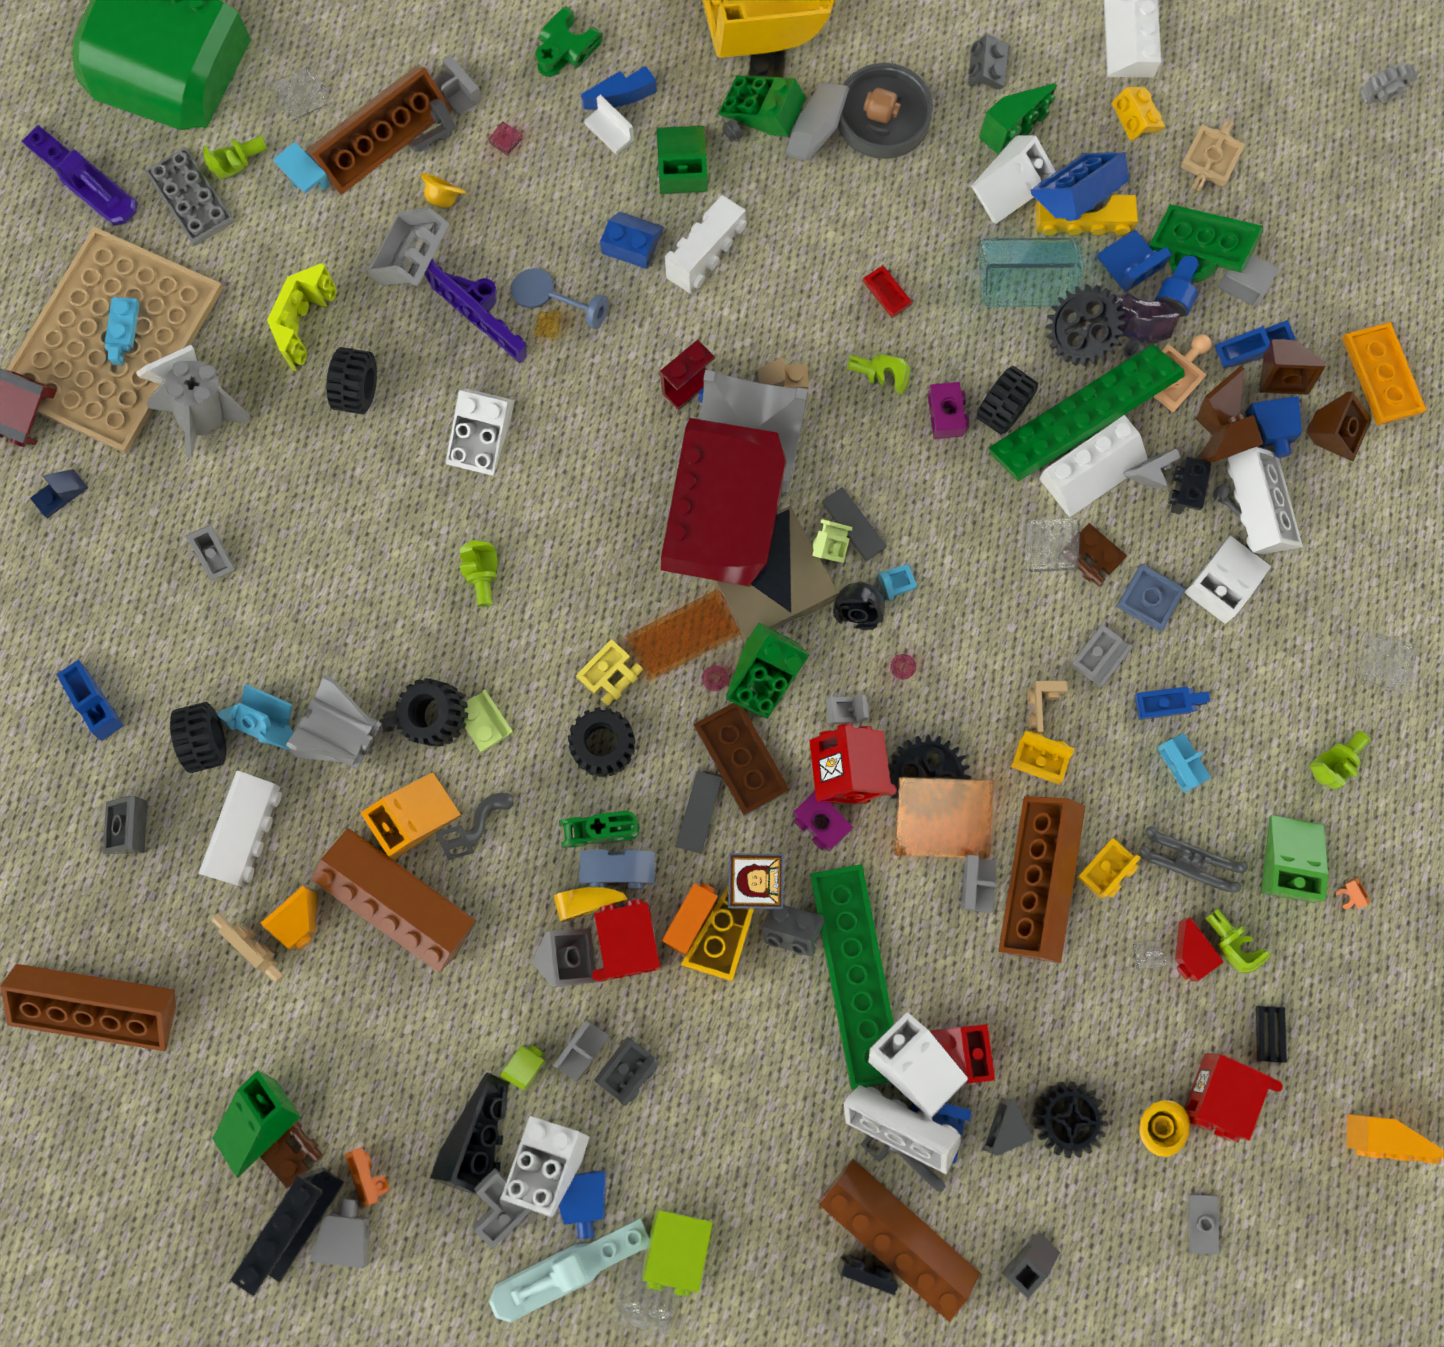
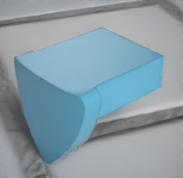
[878,564,917,601]

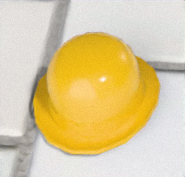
[421,172,466,208]
[1139,1100,1190,1157]

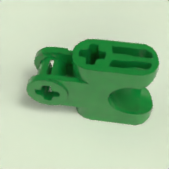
[536,6,603,77]
[559,811,640,848]

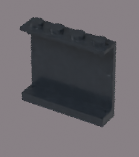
[229,1167,345,1297]

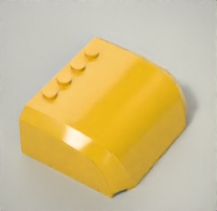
[702,0,834,58]

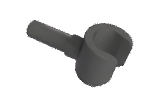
[1213,484,1242,517]

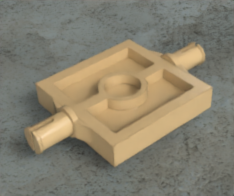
[1180,119,1245,191]
[211,913,284,984]

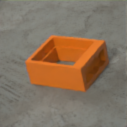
[662,882,718,956]

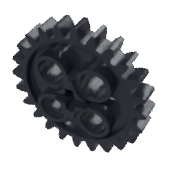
[1046,284,1128,367]
[888,735,972,820]

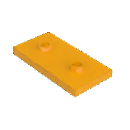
[1342,322,1427,426]

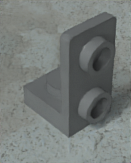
[408,98,457,152]

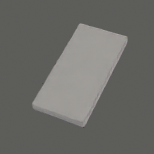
[145,147,236,246]

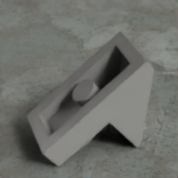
[1123,448,1181,489]
[186,524,235,580]

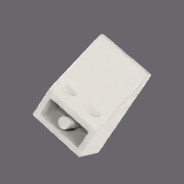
[971,136,1056,224]
[445,389,515,476]
[1184,535,1271,624]
[868,1012,968,1118]
[501,1116,590,1217]

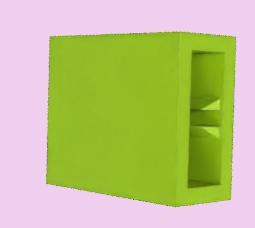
[641,1210,713,1297]

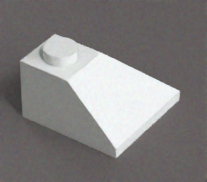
[136,345,197,384]

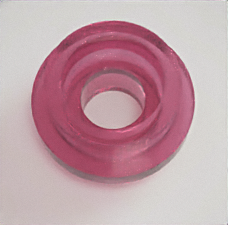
[890,654,916,680]
[702,665,728,691]

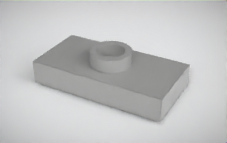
[1188,1194,1219,1254]

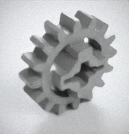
[1361,63,1417,105]

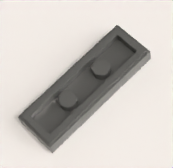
[822,487,887,562]
[676,771,722,854]

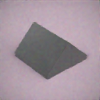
[103,796,147,854]
[983,1098,1033,1156]

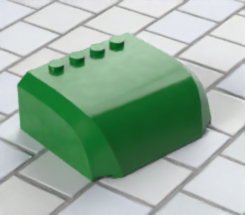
[72,0,251,130]

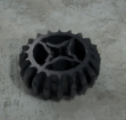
[1032,1081,1108,1158]

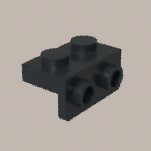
[1168,457,1212,515]

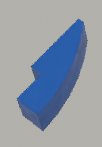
[581,66,657,110]
[1215,320,1296,368]
[56,660,124,741]

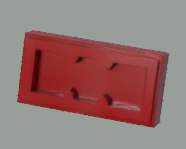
[863,265,912,318]

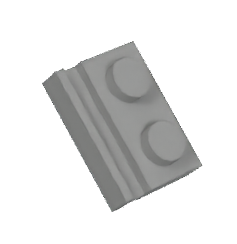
[1070,624,1132,688]

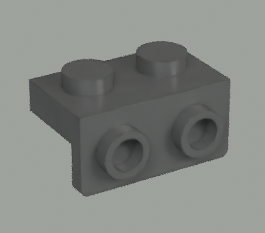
[968,34,1009,90]
[761,905,824,957]
[594,1036,659,1106]

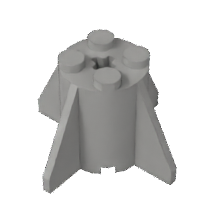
[147,361,251,458]
[286,675,382,769]

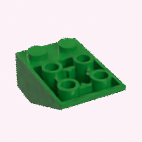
[718,75,806,137]
[979,83,1057,155]
[657,125,708,194]
[725,622,810,719]
[212,1070,301,1178]

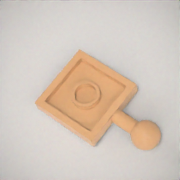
[1153,334,1212,413]

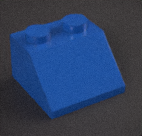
[600,211,664,269]

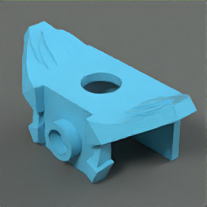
[217,684,293,750]

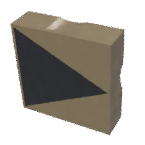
[712,505,838,643]

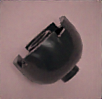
[833,582,885,631]

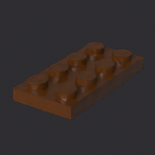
[693,703,790,816]

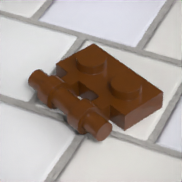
[1060,523,1127,587]
[260,1120,323,1189]

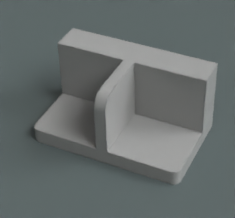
[433,55,482,115]
[961,855,998,913]
[553,1020,610,1082]

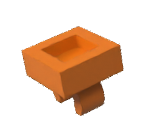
[1335,877,1370,909]

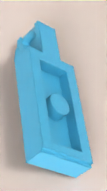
[105,297,140,365]

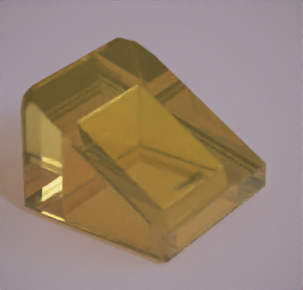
[534,310,562,340]

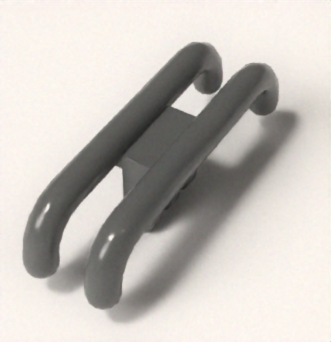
[1138,826,1248,893]

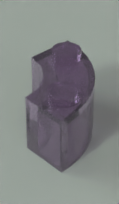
[1103,293,1180,343]

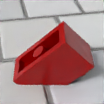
[1175,917,1224,982]

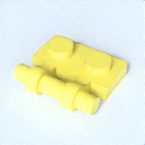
[576,639,643,707]

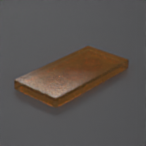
[626,590,740,681]

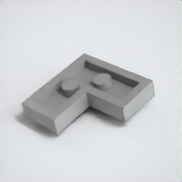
[472,1169,531,1249]

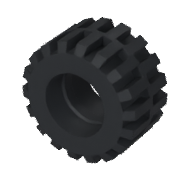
[326,347,377,415]
[976,365,1038,435]
[395,678,468,747]
[170,702,227,773]
[568,707,635,777]

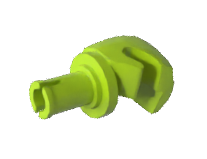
[203,135,268,179]
[846,354,911,395]
[459,540,498,607]
[1309,731,1371,789]
[1205,908,1271,973]

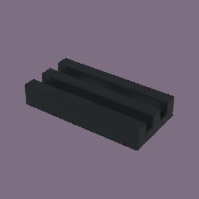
[1256,1006,1287,1063]

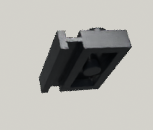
[749,50,785,78]

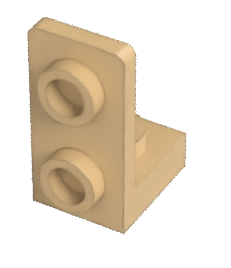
[1027,681,1068,734]

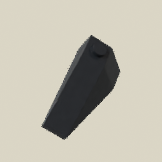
[430,1073,509,1196]

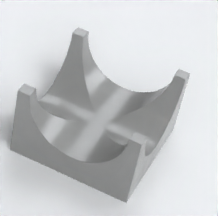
[700,370,808,493]

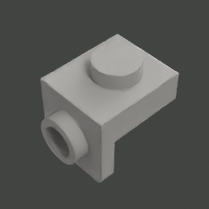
[826,694,869,724]

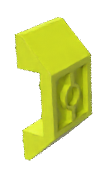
[267,263,337,371]

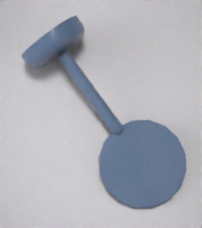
[511,268,609,329]

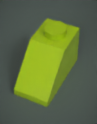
[500,1044,547,1090]

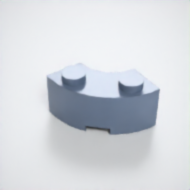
[579,850,655,890]

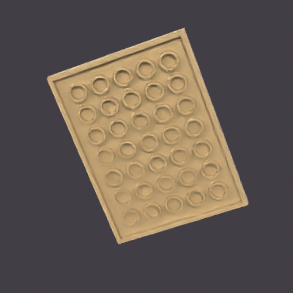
[7,227,224,454]

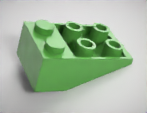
[1261,815,1328,903]

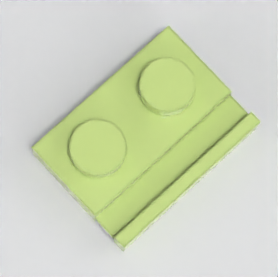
[812,519,853,563]
[463,690,513,753]

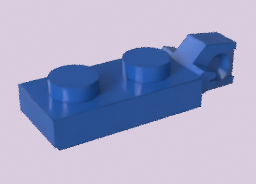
[1134,686,1210,720]

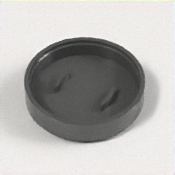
[838,63,933,159]

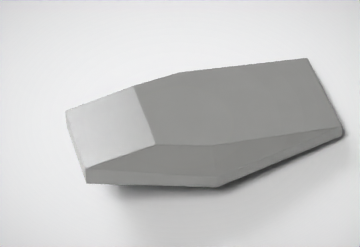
[785,82,849,161]

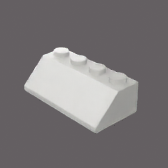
[1104,0,1161,78]
[1039,415,1148,518]
[1228,447,1303,554]
[198,771,282,887]
[844,1085,961,1174]

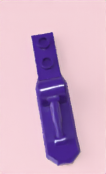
[21,125,138,226]
[424,258,527,363]

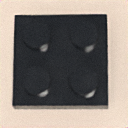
[837,1254,899,1296]

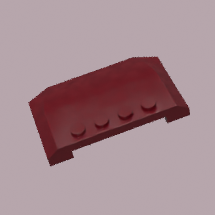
[661,418,787,587]

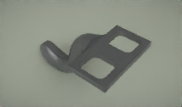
[436,793,514,860]
[860,1135,946,1193]

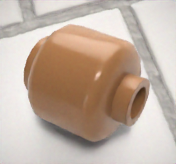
[863,88,901,124]

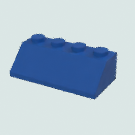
[1030,152,1129,221]

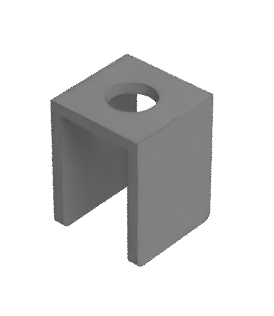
[1218,255,1279,307]

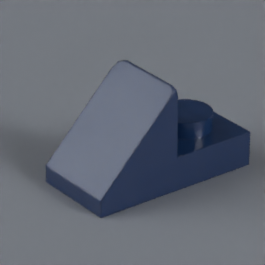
[30,469,88,519]

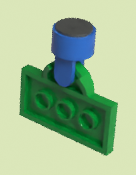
[1149,204,1264,317]

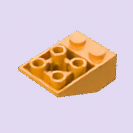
[360,772,461,860]
[1347,1114,1444,1164]

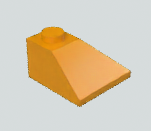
[261,886,319,950]

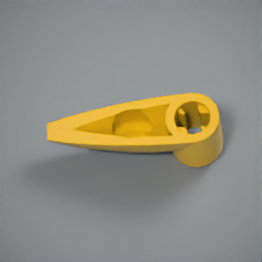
[553,887,627,922]

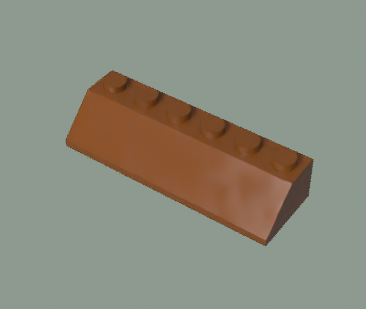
[305,66,452,195]
[998,796,1086,963]
[311,828,477,973]
[0,964,176,1051]
[817,1158,980,1323]

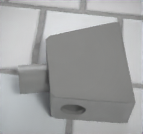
[310,1197,369,1268]

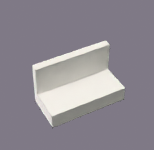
[584,95,634,155]

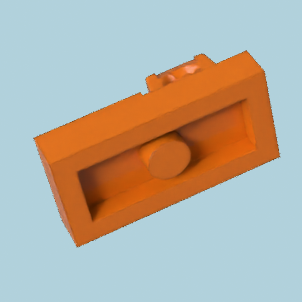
[345,1147,389,1208]

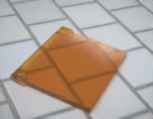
[894,777,994,858]

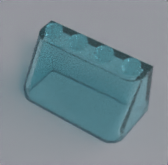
[978,238,1085,307]

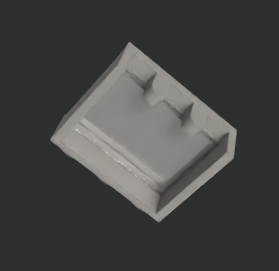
[366,207,450,287]

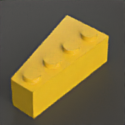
[681,884,754,982]

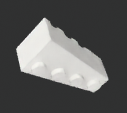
[665,195,747,293]

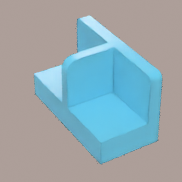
[274,142,331,193]
[1157,734,1210,793]

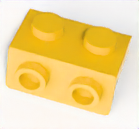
[1112,87,1165,141]
[1011,731,1075,785]
[1077,838,1141,899]

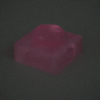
[488,121,523,156]

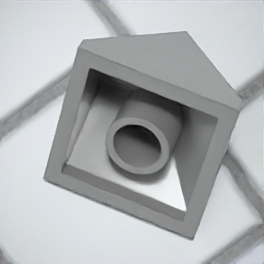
[532,928,596,988]

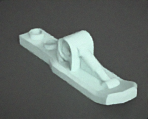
[489,1218,649,1323]

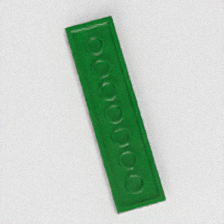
[988,344,1185,482]
[810,864,894,1090]

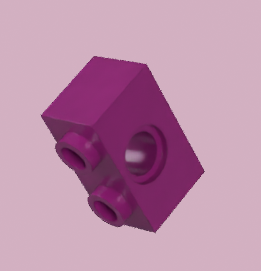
[927,382,969,440]
[793,791,854,852]

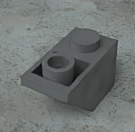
[1001,1231,1060,1299]

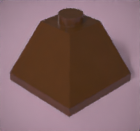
[1259,339,1326,395]
[1196,366,1245,435]
[1306,391,1371,462]
[1196,413,1263,463]

